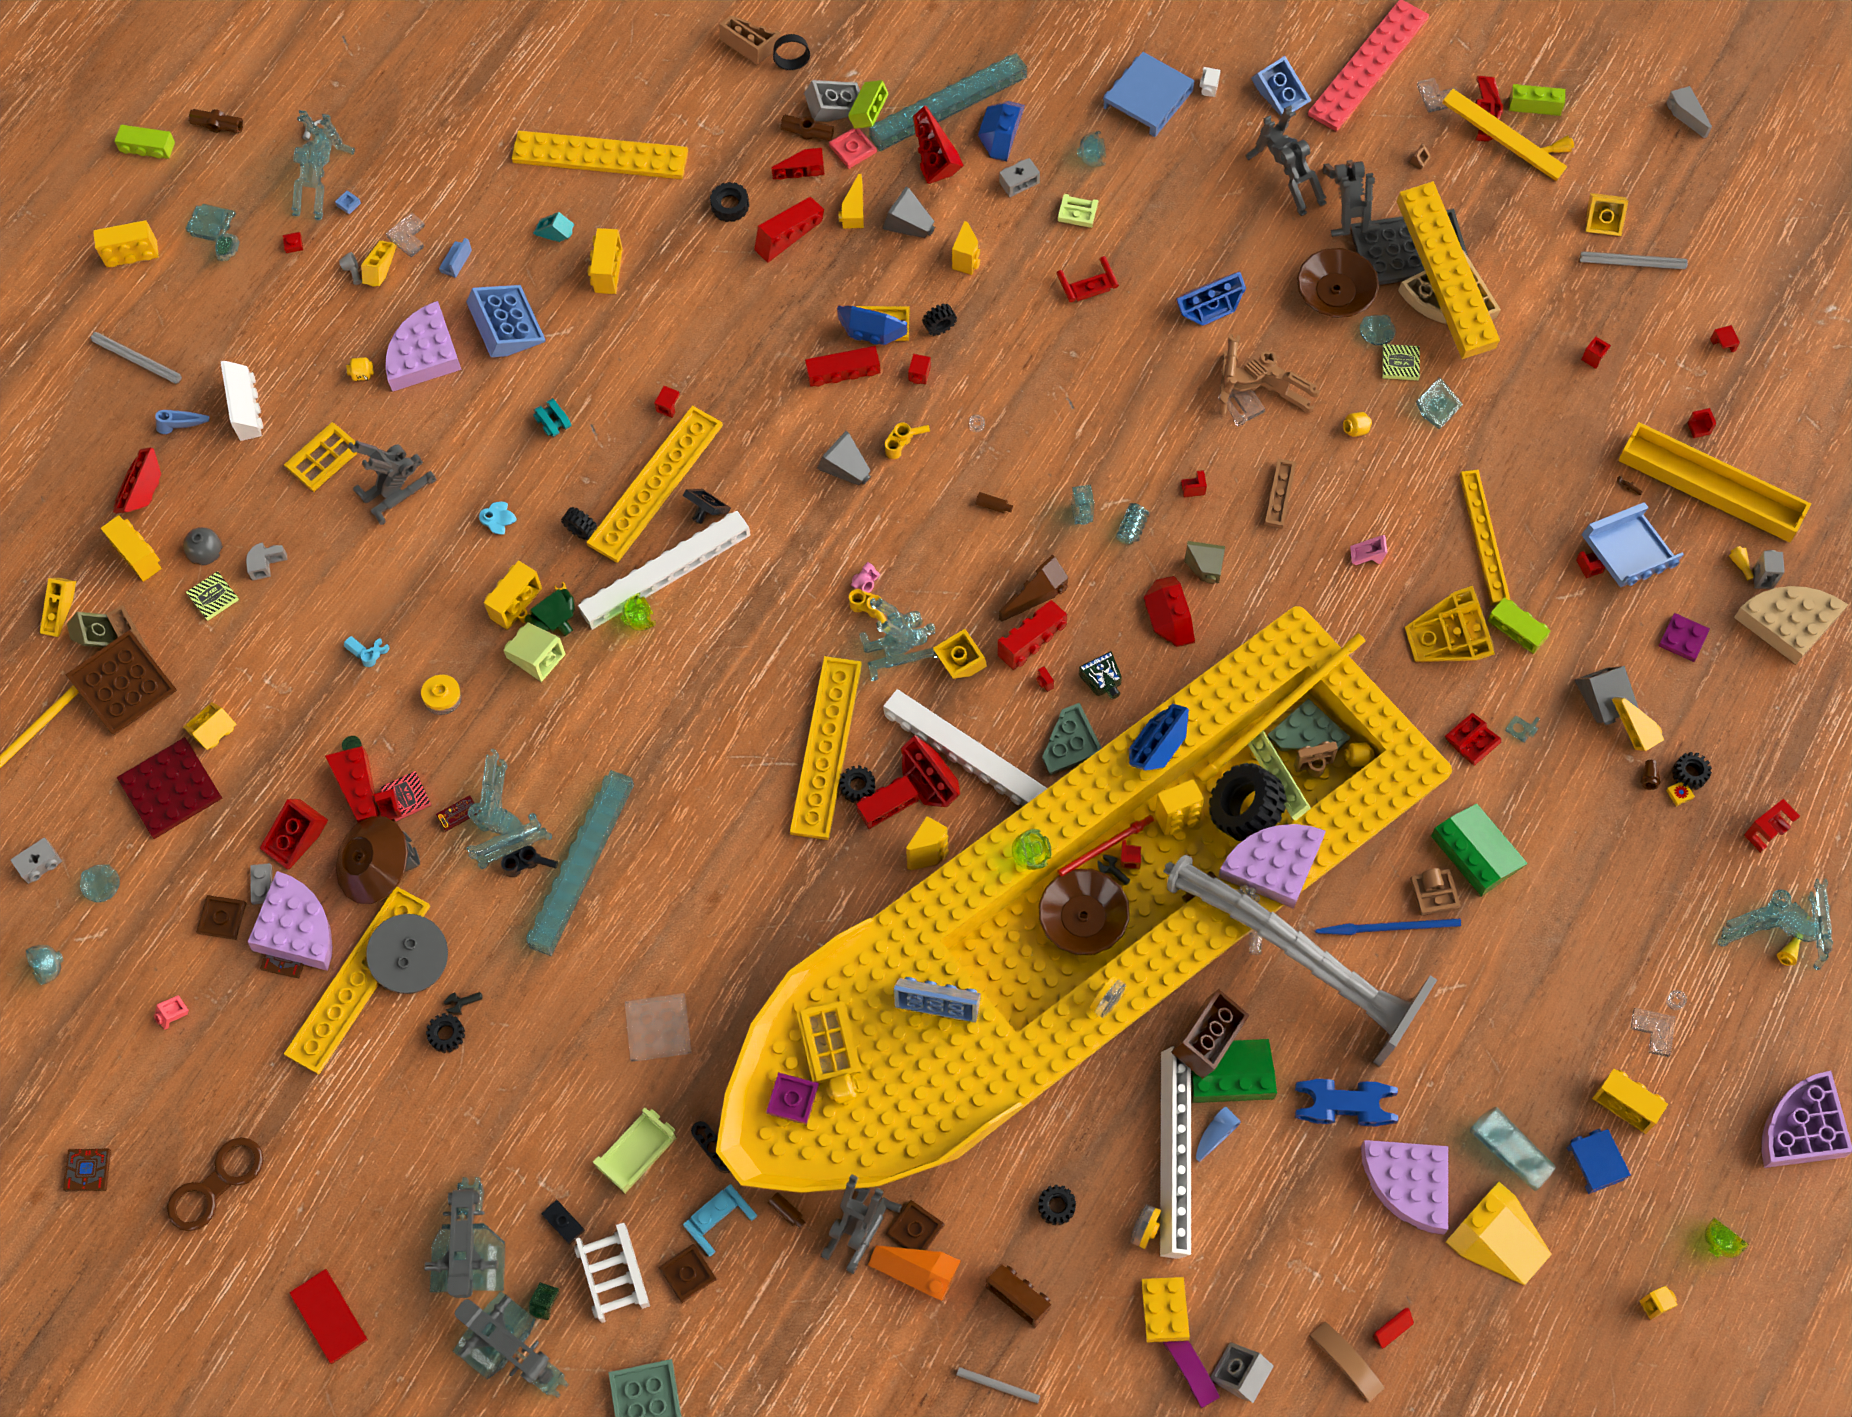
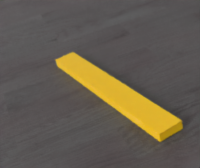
[1442,89,1567,181]
[1459,470,1510,606]

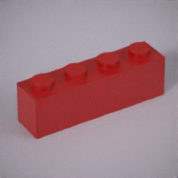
[805,346,881,387]

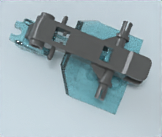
[424,1177,505,1298]
[453,1291,569,1398]

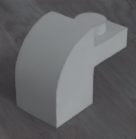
[246,542,288,580]

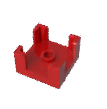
[1744,799,1800,853]

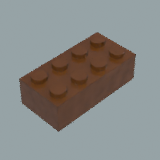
[1171,989,1249,1079]

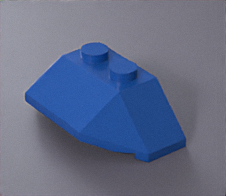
[978,101,1025,161]
[1176,271,1246,326]
[837,306,908,345]
[1129,703,1189,771]

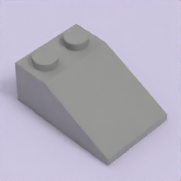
[804,80,860,122]

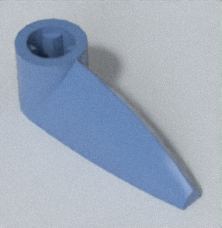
[155,410,209,434]
[1196,1107,1241,1162]

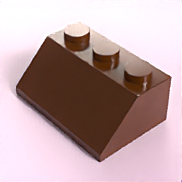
[986,1264,1052,1328]

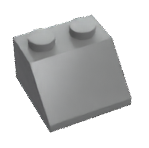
[1210,1342,1274,1403]

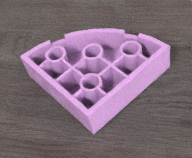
[385,301,462,392]
[1218,824,1326,909]
[248,871,332,971]
[1762,1071,1852,1168]
[1361,1140,1448,1235]

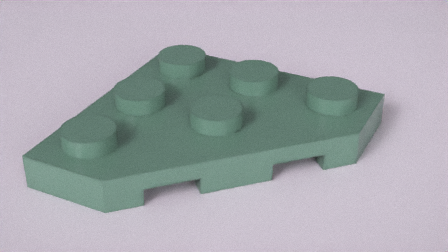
[1267,698,1350,751]
[1042,703,1102,775]

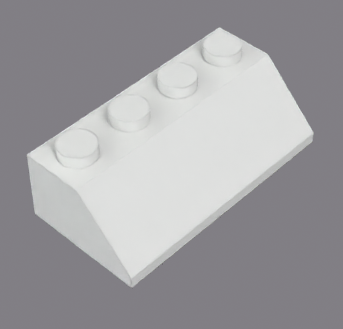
[221,361,263,441]

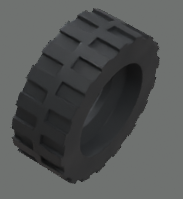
[710,182,749,222]

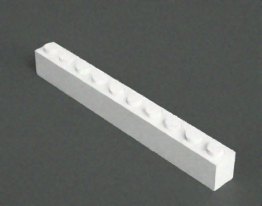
[578,511,750,630]
[884,689,1047,806]
[1160,1046,1191,1259]

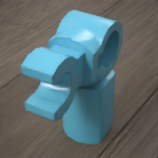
[344,636,389,667]

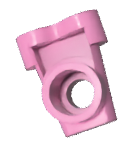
[851,562,880,593]

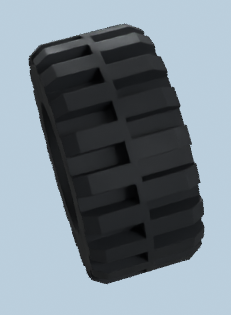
[1209,763,1286,841]

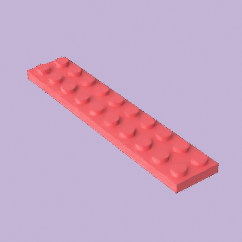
[1308,0,1429,132]

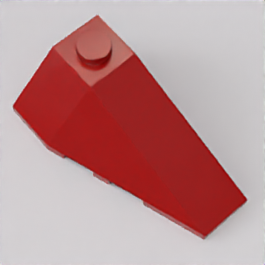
[913,106,964,184]

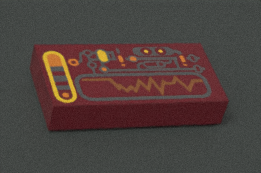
[436,795,480,832]

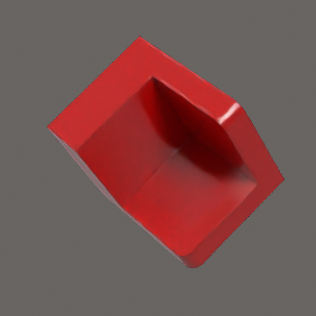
[1710,325,1740,352]
[1581,336,1611,369]
[654,386,680,418]
[1687,408,1716,438]
[1181,470,1207,498]
[1576,551,1605,579]
[374,789,402,820]
[1120,840,1141,870]

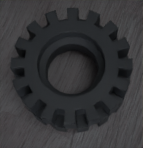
[922,304,957,336]
[561,507,597,540]
[1672,752,1712,790]
[840,765,875,803]
[426,1013,465,1053]
[1038,1185,1076,1225]

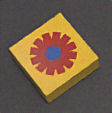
[1666,782,1695,807]

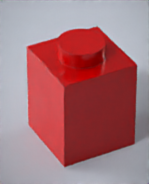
[908,354,931,385]

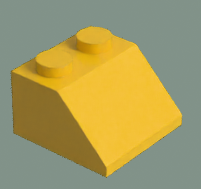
[1585,193,1628,236]
[952,221,980,275]
[933,629,987,679]
[183,702,237,750]

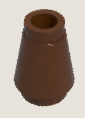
[1640,760,1661,790]

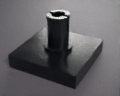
[683,489,731,524]

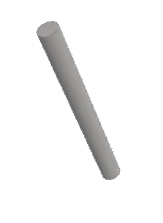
[957,1367,1040,1404]

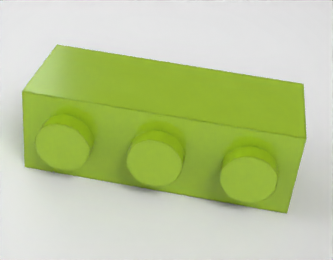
[848,80,889,129]
[1509,84,1565,116]
[115,125,175,159]
[1487,597,1551,654]

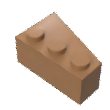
[719,16,780,65]

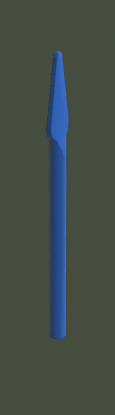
[1315,918,1461,935]

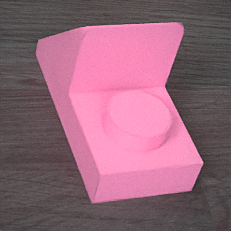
[1350,535,1387,565]

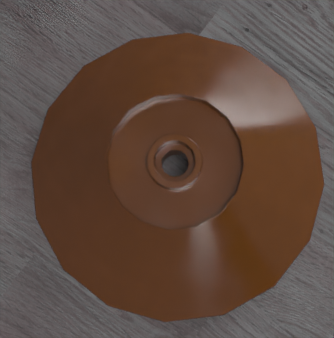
[1297,248,1379,318]
[336,816,408,904]
[1039,869,1130,955]

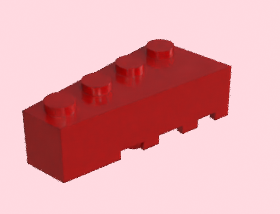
[997,600,1068,670]

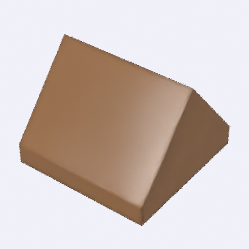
[1409,144,1431,169]

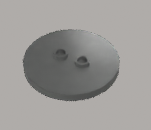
[367,914,448,994]

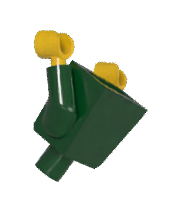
[517,582,575,636]

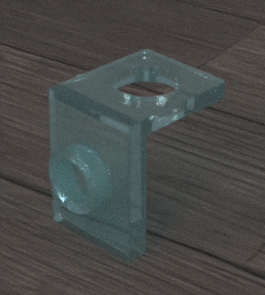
[1505,715,1540,743]

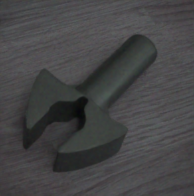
[1097,855,1130,885]
[444,992,483,1015]

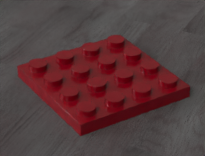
[117,737,223,839]

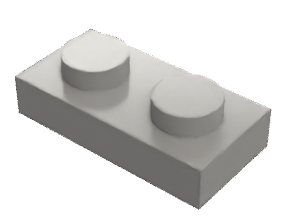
[251,863,272,905]

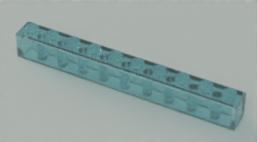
[869,53,1027,151]
[526,770,634,956]

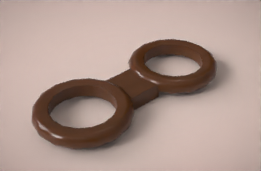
[167,1137,264,1231]

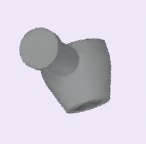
[339,252,362,285]

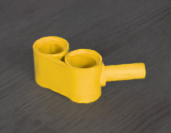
[885,422,930,460]
[849,589,890,632]

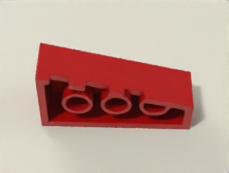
[754,196,824,263]
[325,746,380,822]

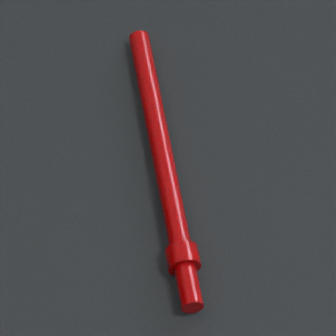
[1057,815,1154,877]

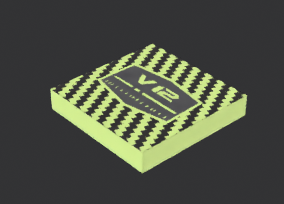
[1382,344,1420,381]
[186,571,239,621]

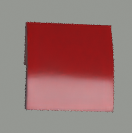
[1445,713,1501,766]

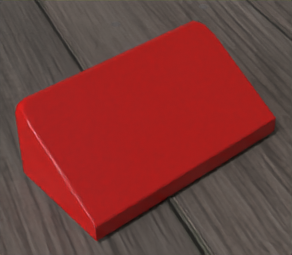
[1372,1307,1414,1349]

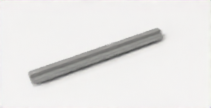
[1580,251,1688,269]
[90,332,182,384]

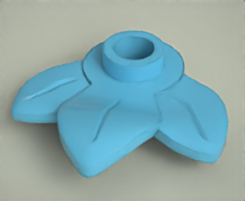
[479,501,517,535]

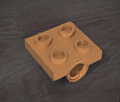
[1294,741,1338,778]
[1410,868,1461,915]

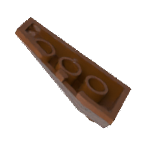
[999,555,1068,622]

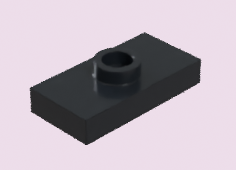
[541,1200,585,1245]

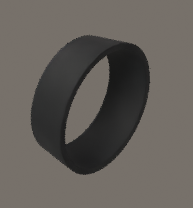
[773,34,810,70]

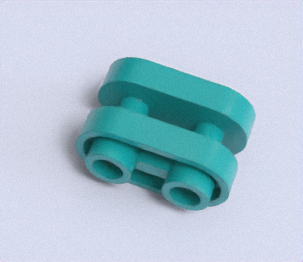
[533,398,572,437]

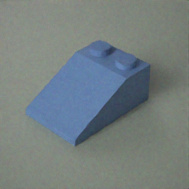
[1251,56,1311,116]

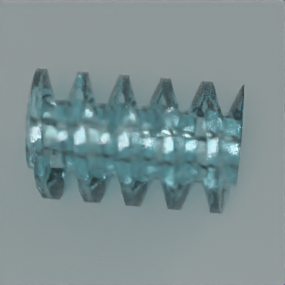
[1116,503,1150,545]

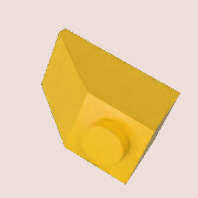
[1639,1286,1677,1320]

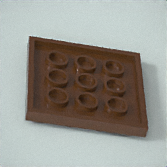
[66,630,177,736]

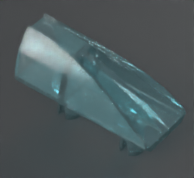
[1470,1107,1556,1191]

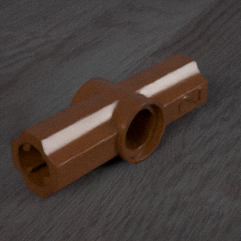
[189,109,243,133]
[780,115,834,141]

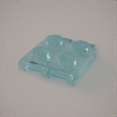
[186,204,236,243]

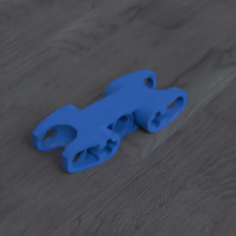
[1295,1079,1398,1127]

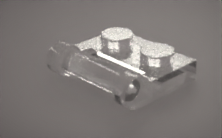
[1218,389,1265,427]

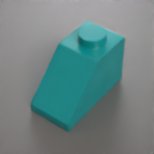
[533,212,575,242]

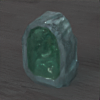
[215,234,240,261]

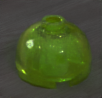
[621,592,656,631]
[1012,829,1052,870]
[1704,1217,1749,1258]

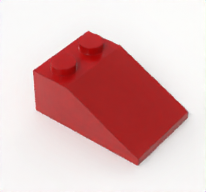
[260,799,328,870]

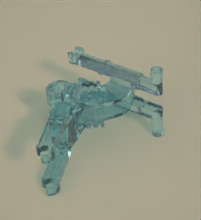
[291,110,355,220]
[859,598,938,681]
[466,749,552,869]
[1717,879,1833,970]

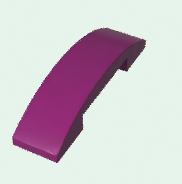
[1162,1341,1220,1409]

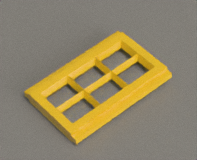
[284,422,357,492]
[796,1001,862,1083]

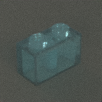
[1071,485,1095,525]

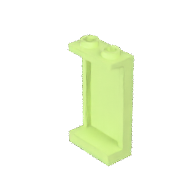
[593,1107,676,1193]

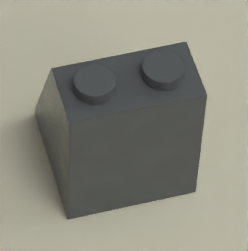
[1575,666,1639,725]

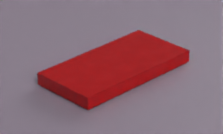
[289,1269,368,1364]

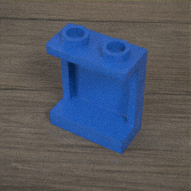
[1567,1129,1631,1194]

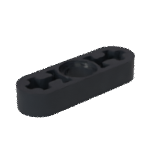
[691,1121,730,1173]

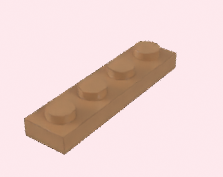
[1264,458,1296,529]

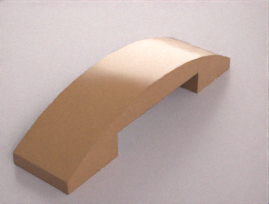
[1310,1321,1384,1403]

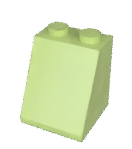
[504,623,565,682]

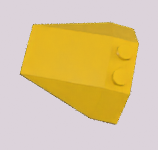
[1405,586,1495,662]
[1445,1182,1551,1285]

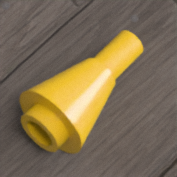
[1541,135,1574,153]
[1729,546,1754,581]
[1777,932,1803,966]

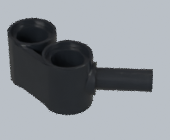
[501,845,558,877]

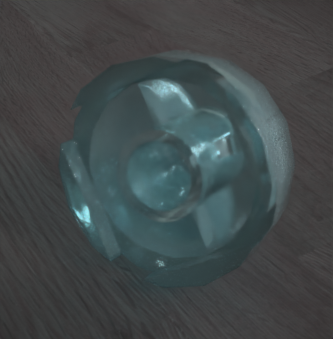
[1077,131,1106,167]
[25,944,63,985]

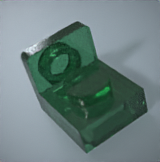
[529,1282,559,1320]

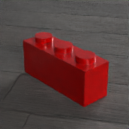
[856,776,919,829]

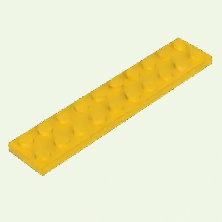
[512,131,688,179]
[587,405,723,563]
[790,656,862,840]
[284,887,431,1075]

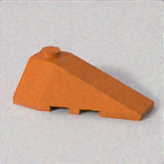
[868,1245,961,1301]

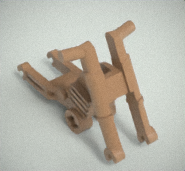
[1219,334,1320,415]

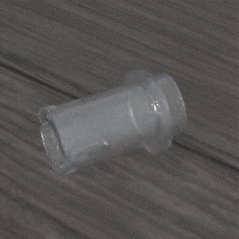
[1249,930,1263,955]

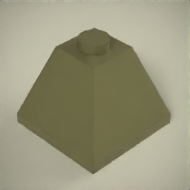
[1184,541,1225,584]
[67,612,117,647]

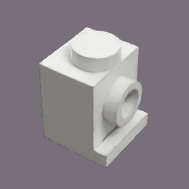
[1199,67,1221,97]

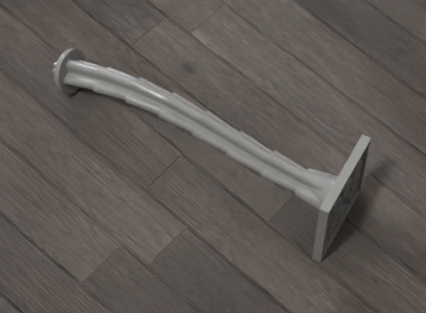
[1163,855,1437,1067]

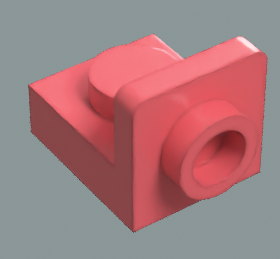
[154,995,189,1030]

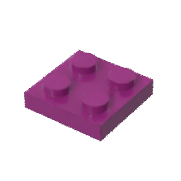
[1659,613,1710,662]
[766,1072,819,1125]

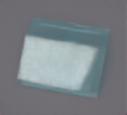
[1416,378,1463,429]

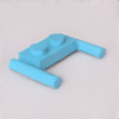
[683,1184,757,1257]

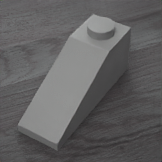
[1667,86,1712,138]

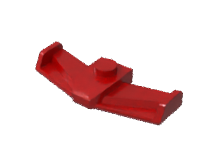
[1475,75,1503,142]

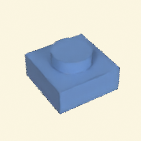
[335,191,361,214]

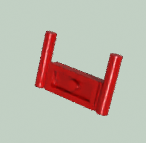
[1056,256,1119,303]

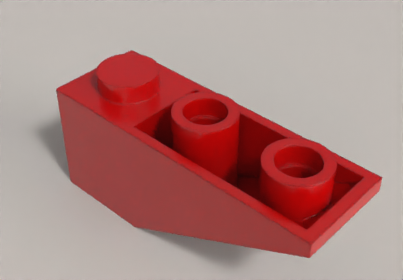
[771,148,825,180]

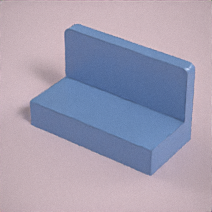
[439,238,472,278]

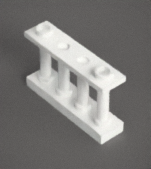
[574,1222,650,1323]

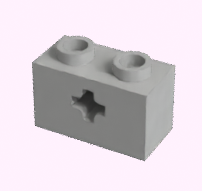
[999,158,1040,197]
[1753,550,1785,589]
[11,837,62,884]

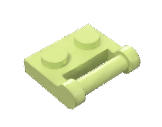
[1058,194,1099,228]

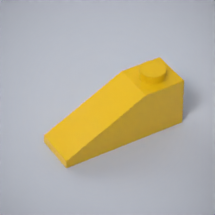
[839,174,864,229]
[361,241,397,287]
[40,578,76,637]
[1612,697,1664,751]

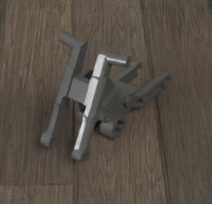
[1245,105,1327,216]
[1322,160,1380,237]
[348,440,437,525]
[821,1174,902,1274]

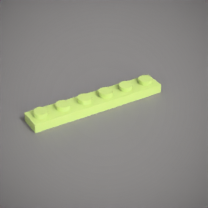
[1248,731,1311,821]

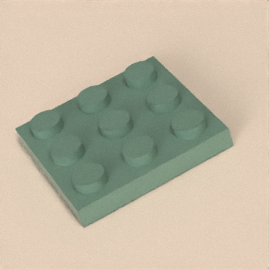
[609,1359,682,1417]

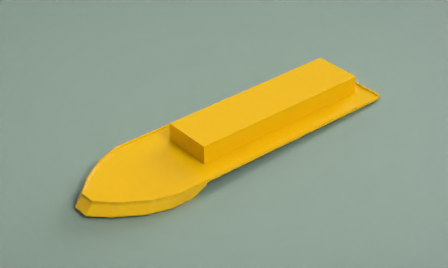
[716,606,1452,1193]

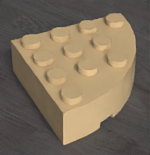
[1398,251,1501,324]
[1734,586,1848,664]

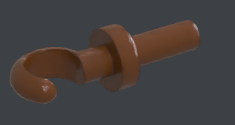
[1617,476,1642,495]

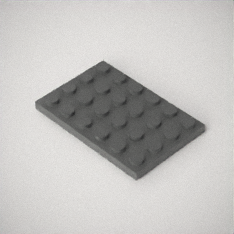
[1350,209,1468,285]

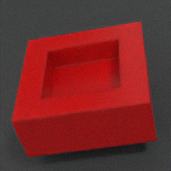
[283,232,303,253]
[1036,666,1054,692]

